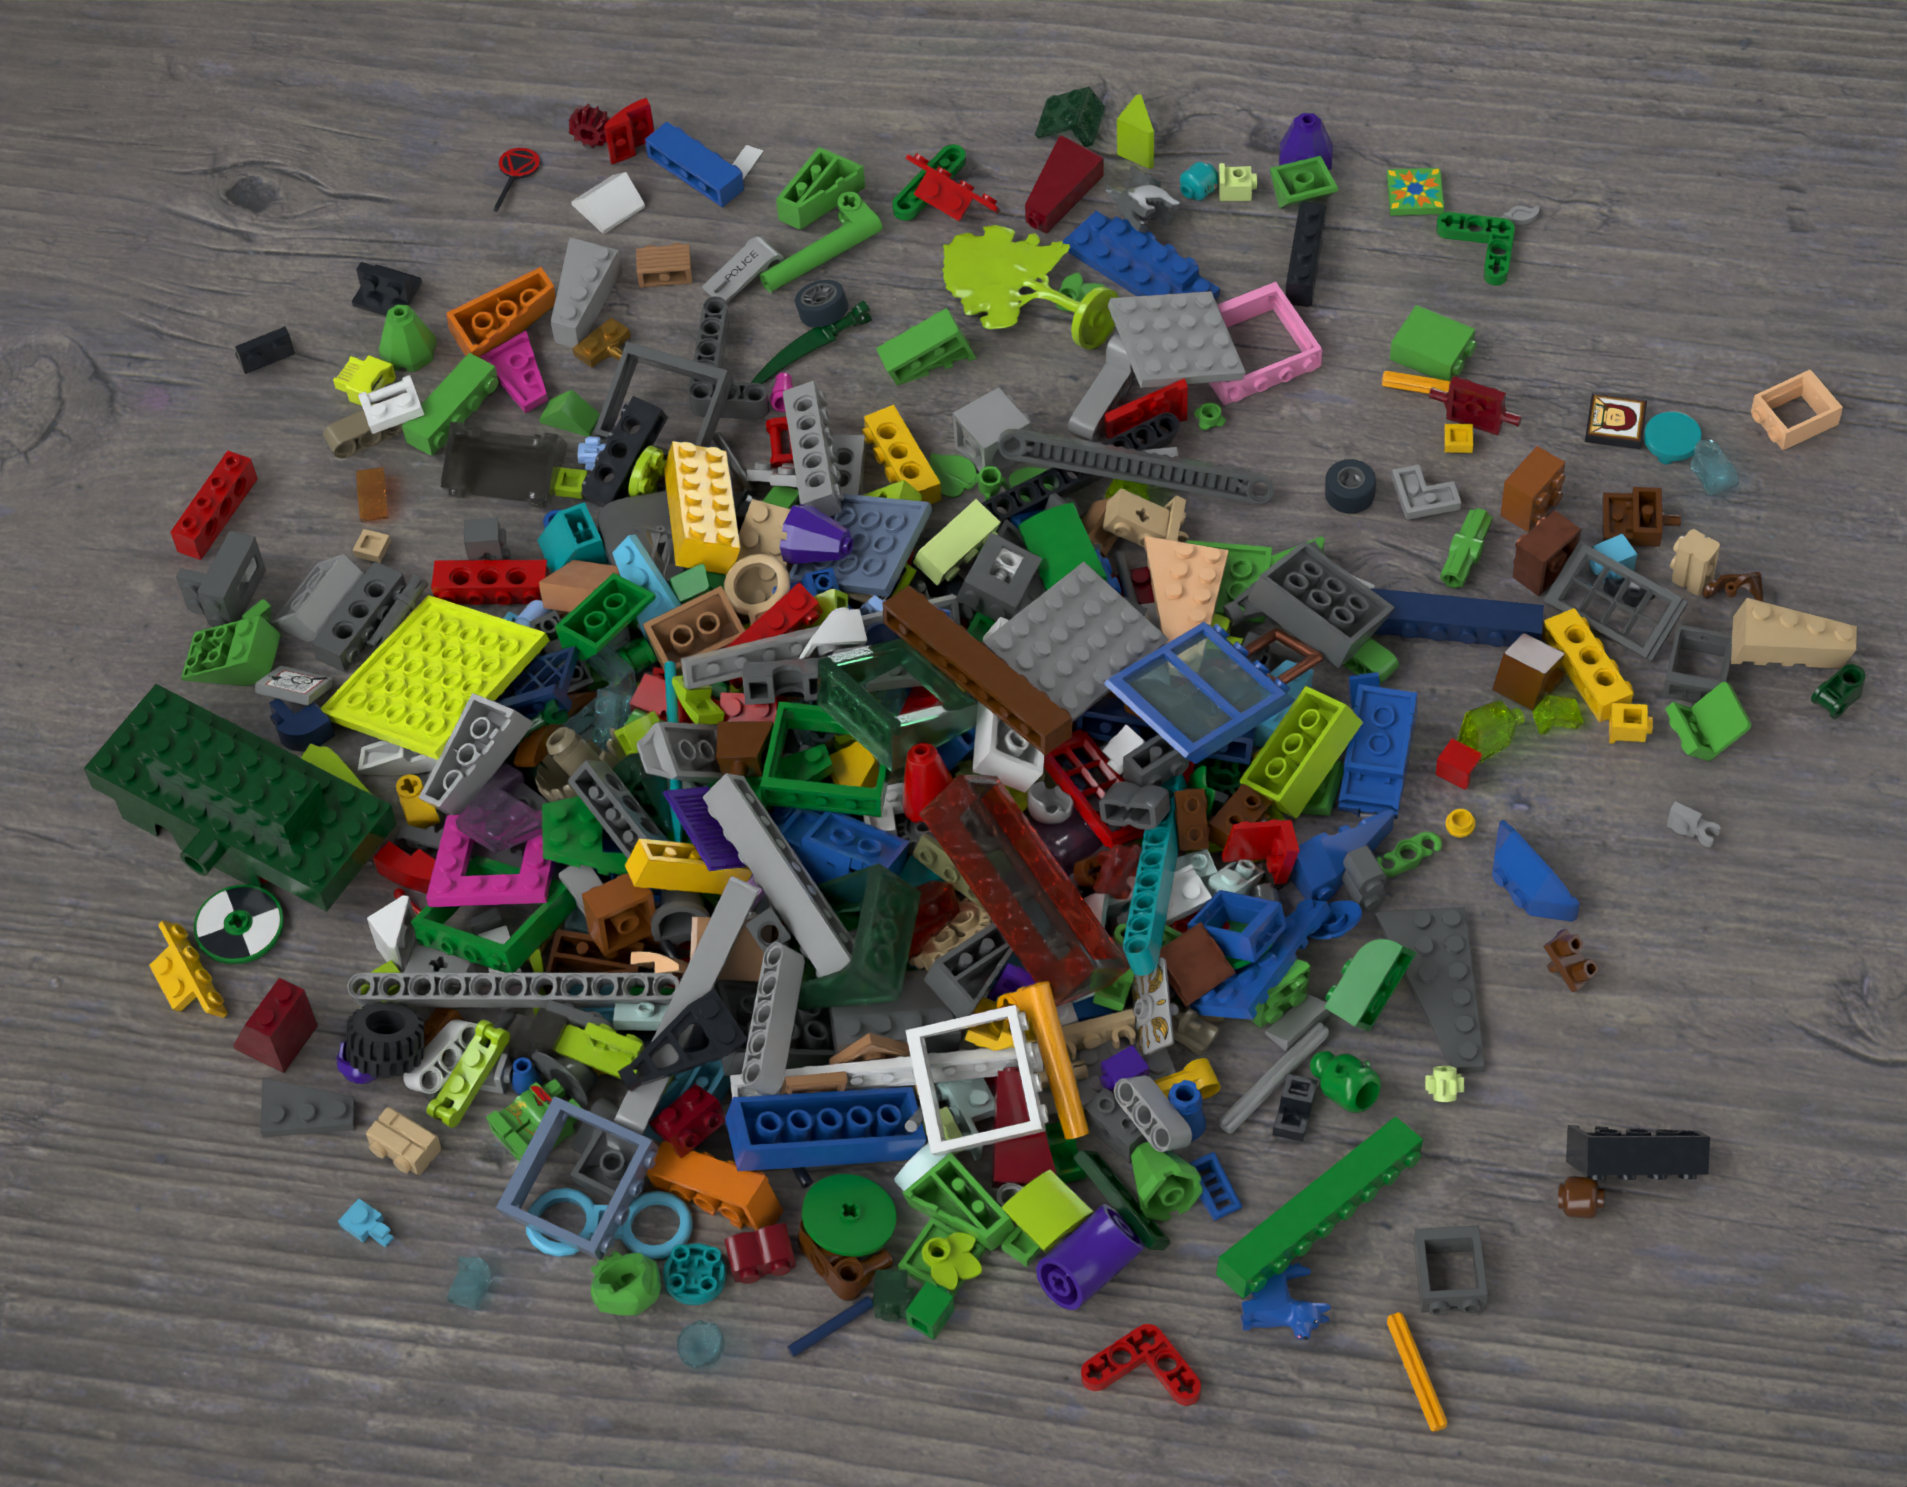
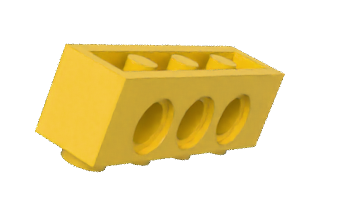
[862,405,942,504]
[1542,608,1634,723]

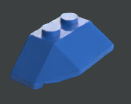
[1492,820,1580,922]

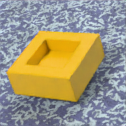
[1444,424,1473,453]

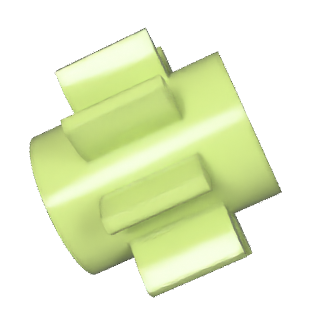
[1425,1066,1464,1102]

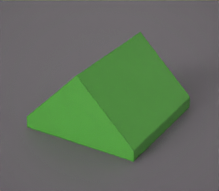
[1270,156,1338,209]

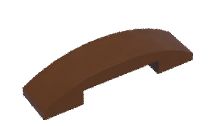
[514,691,604,767]

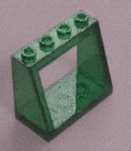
[817,638,978,772]
[789,863,921,1010]

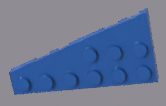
[1189,899,1331,1020]

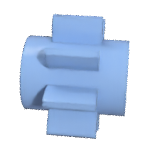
[578,437,606,470]

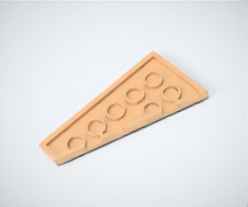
[1144,536,1229,680]

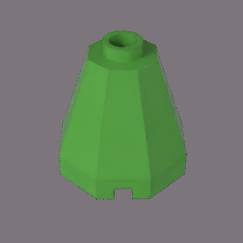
[379,305,437,372]
[1131,1142,1203,1221]

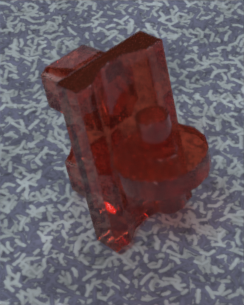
[1093,844,1142,899]

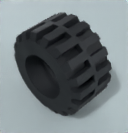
[346,1002,425,1078]

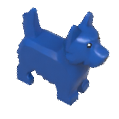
[1240,1262,1331,1340]

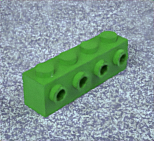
[402,353,499,456]

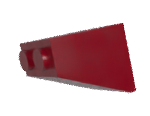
[233,978,318,1073]

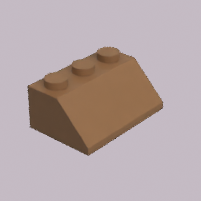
[643,586,745,676]

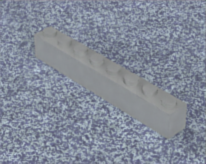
[702,773,868,986]

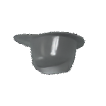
[531,1052,599,1107]

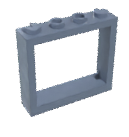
[496,1096,659,1260]

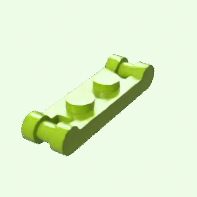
[426,1019,510,1128]

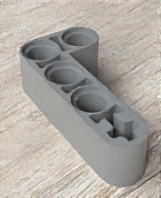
[1068,333,1137,442]

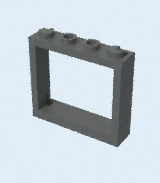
[594,342,734,460]

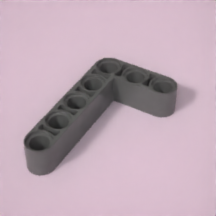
[689,296,770,419]

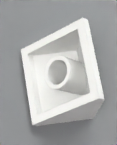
[571,172,645,234]
[367,896,416,973]

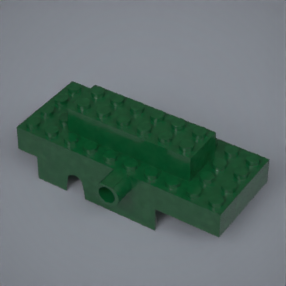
[84,684,397,912]

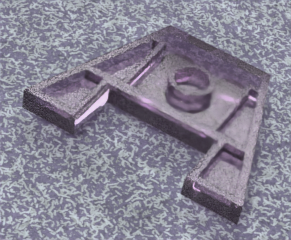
[455,762,563,854]

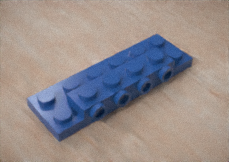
[1063,210,1220,299]

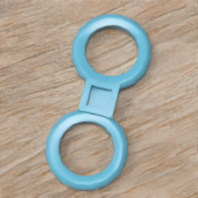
[525,1188,693,1260]

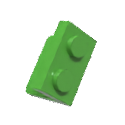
[1665,682,1751,762]

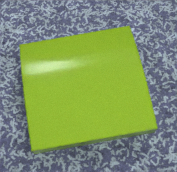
[1001,1170,1094,1253]

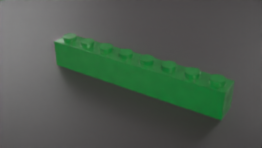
[1216,1116,1423,1299]

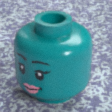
[1179,162,1219,201]

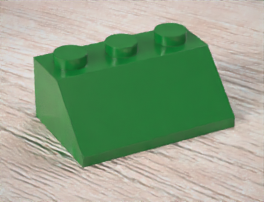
[555,573,656,661]

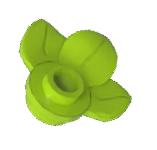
[922,1232,982,1291]

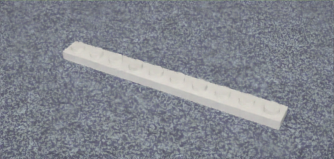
[730,1043,1043,1099]

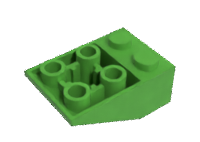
[181,615,281,686]

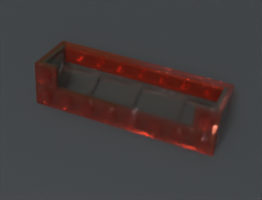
[919,774,1130,1007]

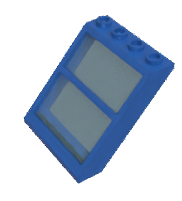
[1104,622,1295,764]

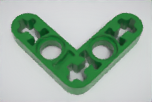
[1436,212,1515,286]

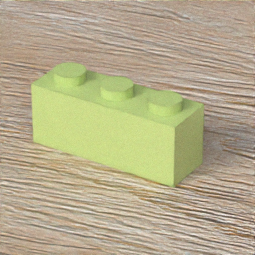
[913,499,1001,586]

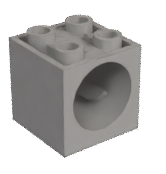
[953,387,1032,474]

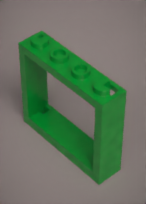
[760,702,898,817]
[411,855,577,973]

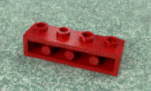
[726,582,823,689]

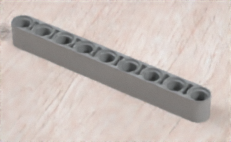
[613,876,760,1136]

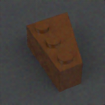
[543,929,648,995]

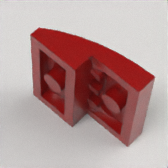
[604,97,654,165]

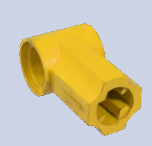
[1154,1058,1221,1099]

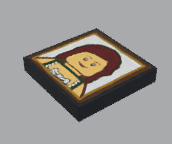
[1585,393,1648,449]

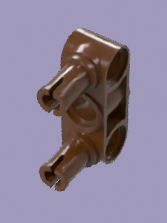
[798,1213,893,1301]

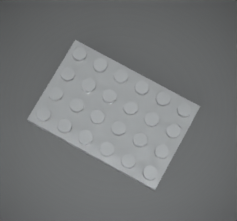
[982,562,1169,722]

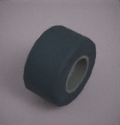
[1325,459,1376,514]

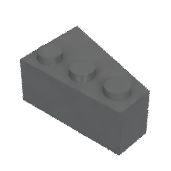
[924,918,1020,1018]

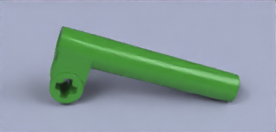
[760,192,883,293]

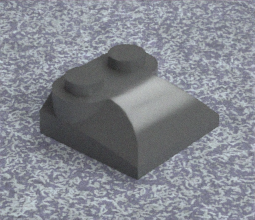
[570,1129,638,1202]

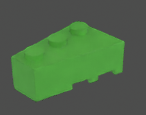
[902,1152,1015,1251]

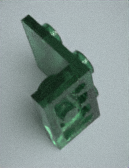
[1035,86,1106,147]

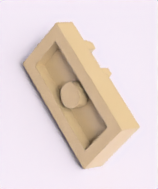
[1164,495,1189,543]

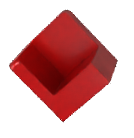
[1435,738,1482,790]

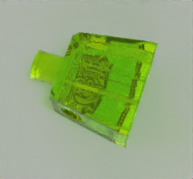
[1457,700,1525,765]

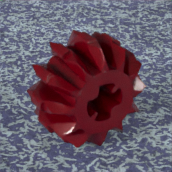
[569,104,611,149]

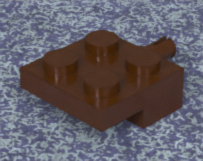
[1602,487,1681,547]

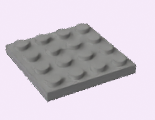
[1108,291,1246,388]

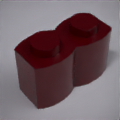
[724,1223,796,1284]

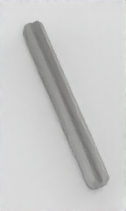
[1219,1022,1329,1134]

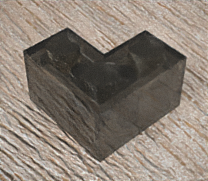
[503,1007,570,1074]

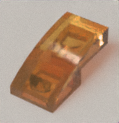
[356,467,389,522]

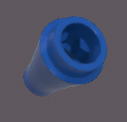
[512,1057,542,1095]

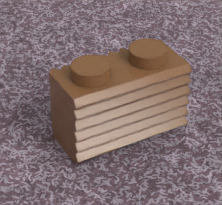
[636,243,692,288]

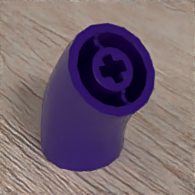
[1036,1204,1145,1310]

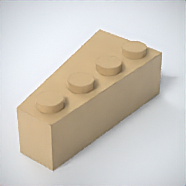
[1731,598,1857,668]

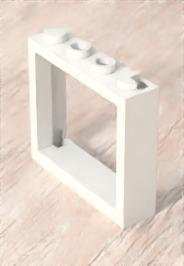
[905,1005,1049,1156]

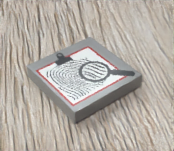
[255,666,333,706]

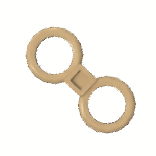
[724,554,790,625]

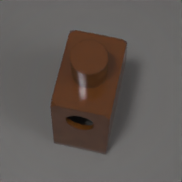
[716,721,774,779]

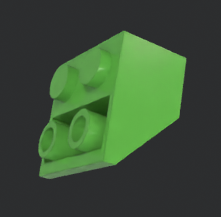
[1252,959,1311,1029]

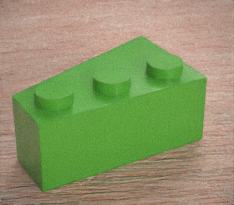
[776,147,866,230]
[876,308,977,385]

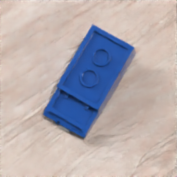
[1338,684,1418,819]
[777,808,910,910]

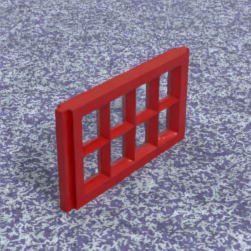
[1043,729,1145,850]

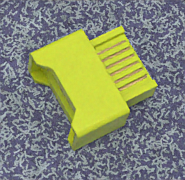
[333,355,396,406]

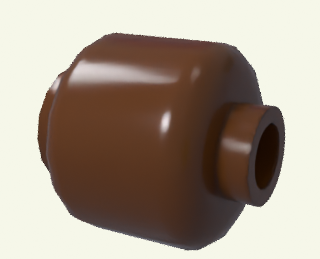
[1558,1176,1605,1219]

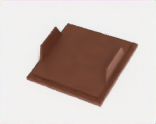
[1159,922,1236,1007]

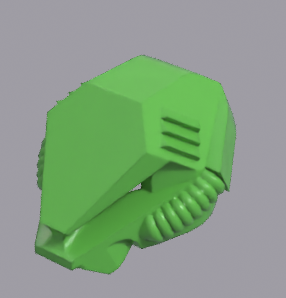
[591,1250,661,1316]

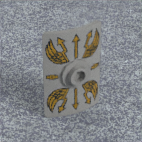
[1131,958,1178,1060]

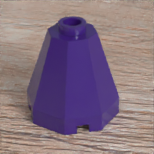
[1279,113,1333,170]
[779,504,854,564]

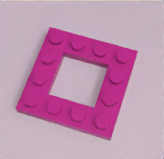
[426,812,556,907]

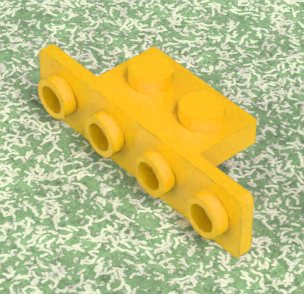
[149,920,228,1018]

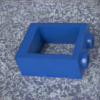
[1187,890,1286,963]

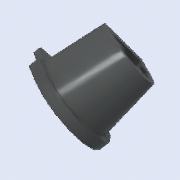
[651,889,711,958]

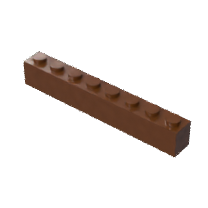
[882,586,1072,756]

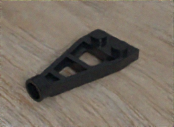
[618,989,748,1092]

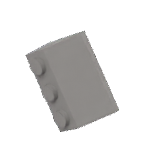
[270,554,364,642]

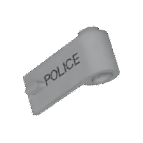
[702,237,784,303]

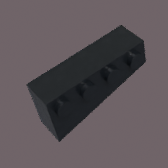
[1566,1125,1710,1180]

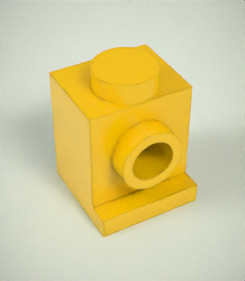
[1609,703,1653,744]

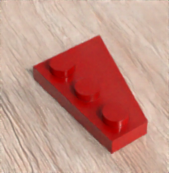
[1104,378,1188,439]

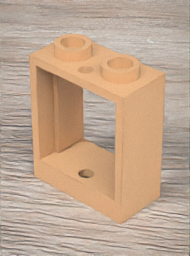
[1751,369,1843,450]

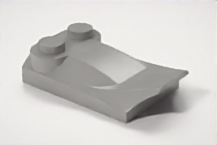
[636,722,723,786]

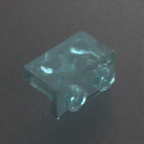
[592,687,631,752]

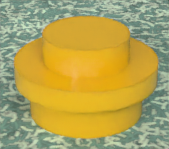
[1445,809,1476,838]

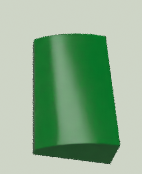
[1018,502,1107,592]

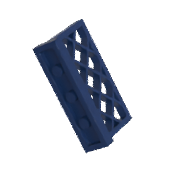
[494,646,580,720]

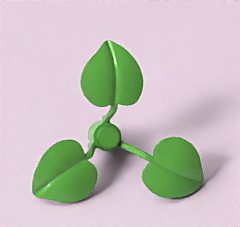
[929,453,1054,557]

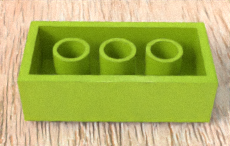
[1239,686,1363,819]

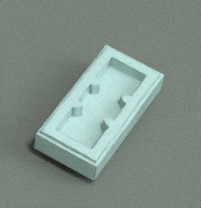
[613,1002,669,1031]

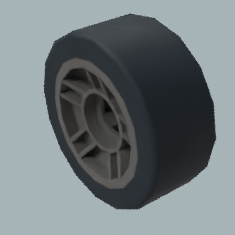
[794,280,849,327]

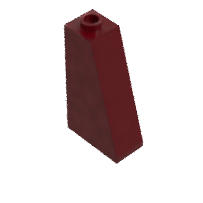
[1025,135,1104,234]
[991,1067,1057,1189]

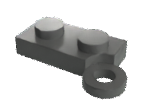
[545,1000,614,1030]

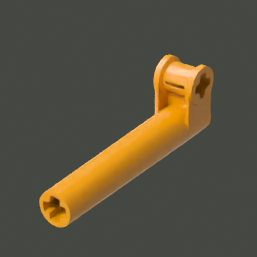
[997,981,1089,1140]

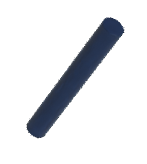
[787,1296,874,1358]

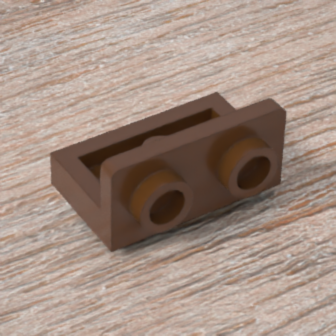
[1174,788,1210,851]

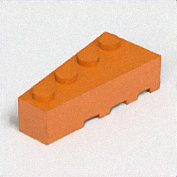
[446,267,556,358]

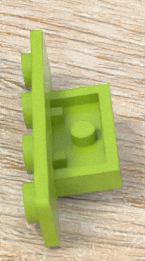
[555,1022,674,1094]

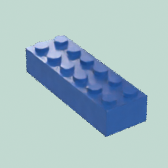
[725,1087,926,1171]

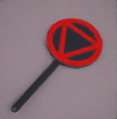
[493,148,540,212]

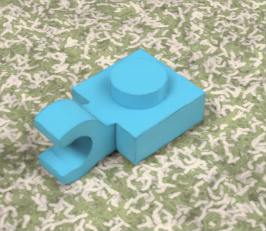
[338,1199,394,1247]

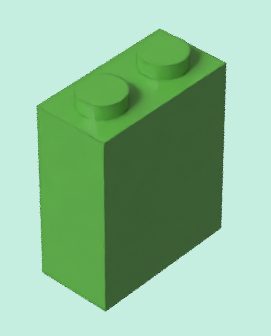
[1390,305,1477,381]

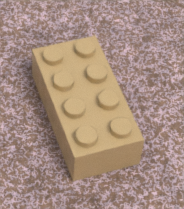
[734,499,794,621]

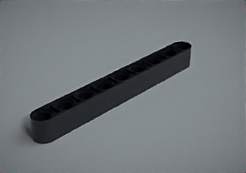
[981,412,1180,525]

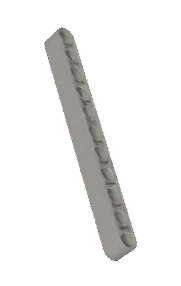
[347,973,680,1008]

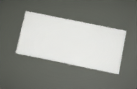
[732,145,763,179]

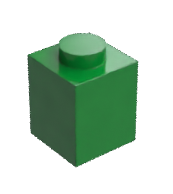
[906,1281,955,1340]

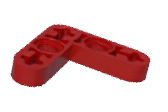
[1081,1324,1201,1406]

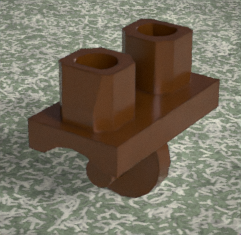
[1543,928,1599,992]

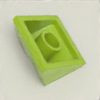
[1117,94,1154,169]

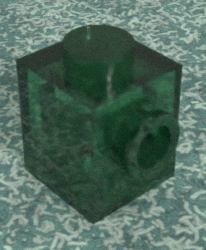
[873,1270,914,1322]

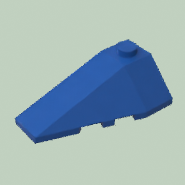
[1291,809,1394,901]

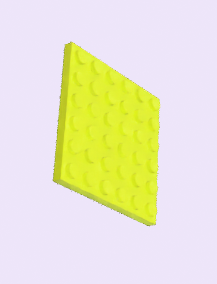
[320,595,550,760]

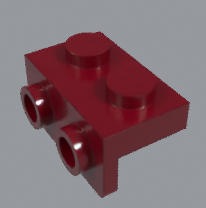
[649,1083,726,1158]

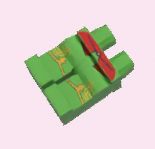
[486,1079,581,1162]

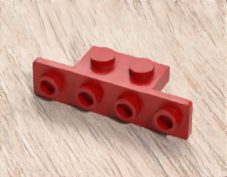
[905,153,1000,222]

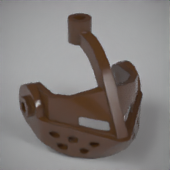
[1703,572,1764,602]

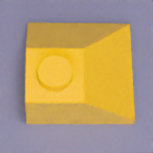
[830,739,897,788]

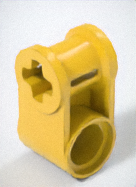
[396,774,440,829]

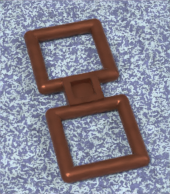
[1176,628,1323,732]

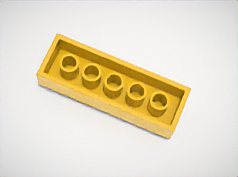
[664,441,740,575]

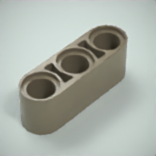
[323,400,405,459]

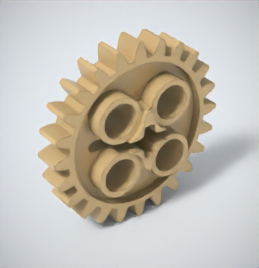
[900,897,996,971]

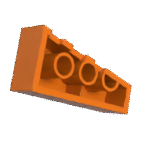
[646,1140,783,1231]

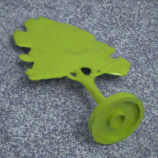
[942,225,1119,350]

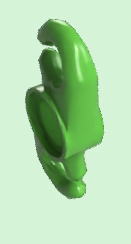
[1376,831,1442,877]

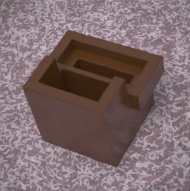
[1492,633,1566,711]

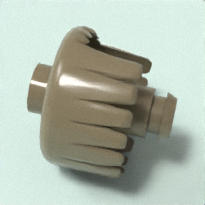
[535,727,644,802]

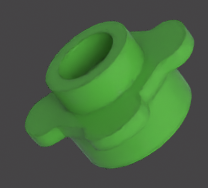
[1194,403,1226,430]

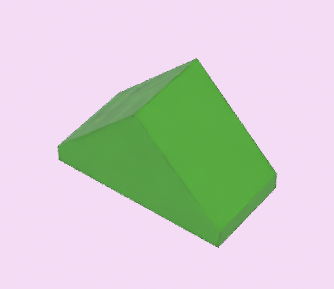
[539,390,600,437]

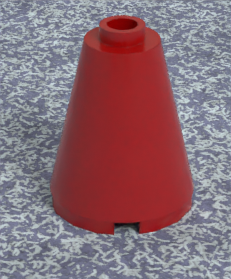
[901,743,962,825]

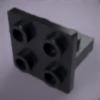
[352,262,422,316]

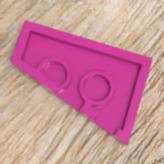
[480,331,548,413]

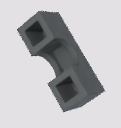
[742,657,835,705]

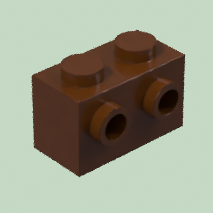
[1209,784,1273,850]

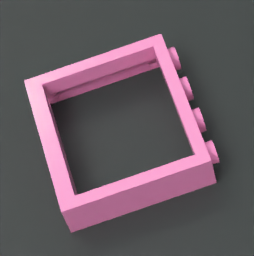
[1209,282,1322,405]

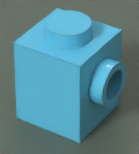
[1589,534,1637,583]

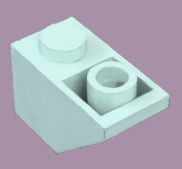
[1206,860,1265,897]

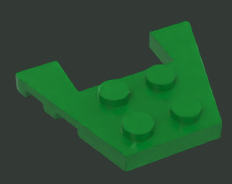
[542,785,632,876]

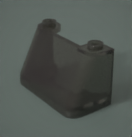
[440,422,567,508]

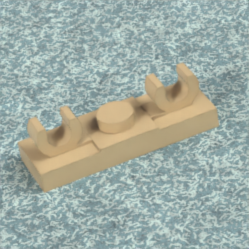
[1062,1009,1135,1060]

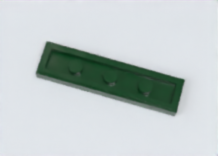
[1073,1150,1171,1251]

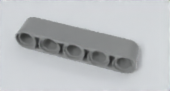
[741,942,805,1095]

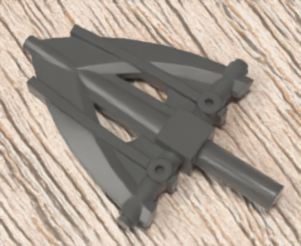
[635,522,691,583]

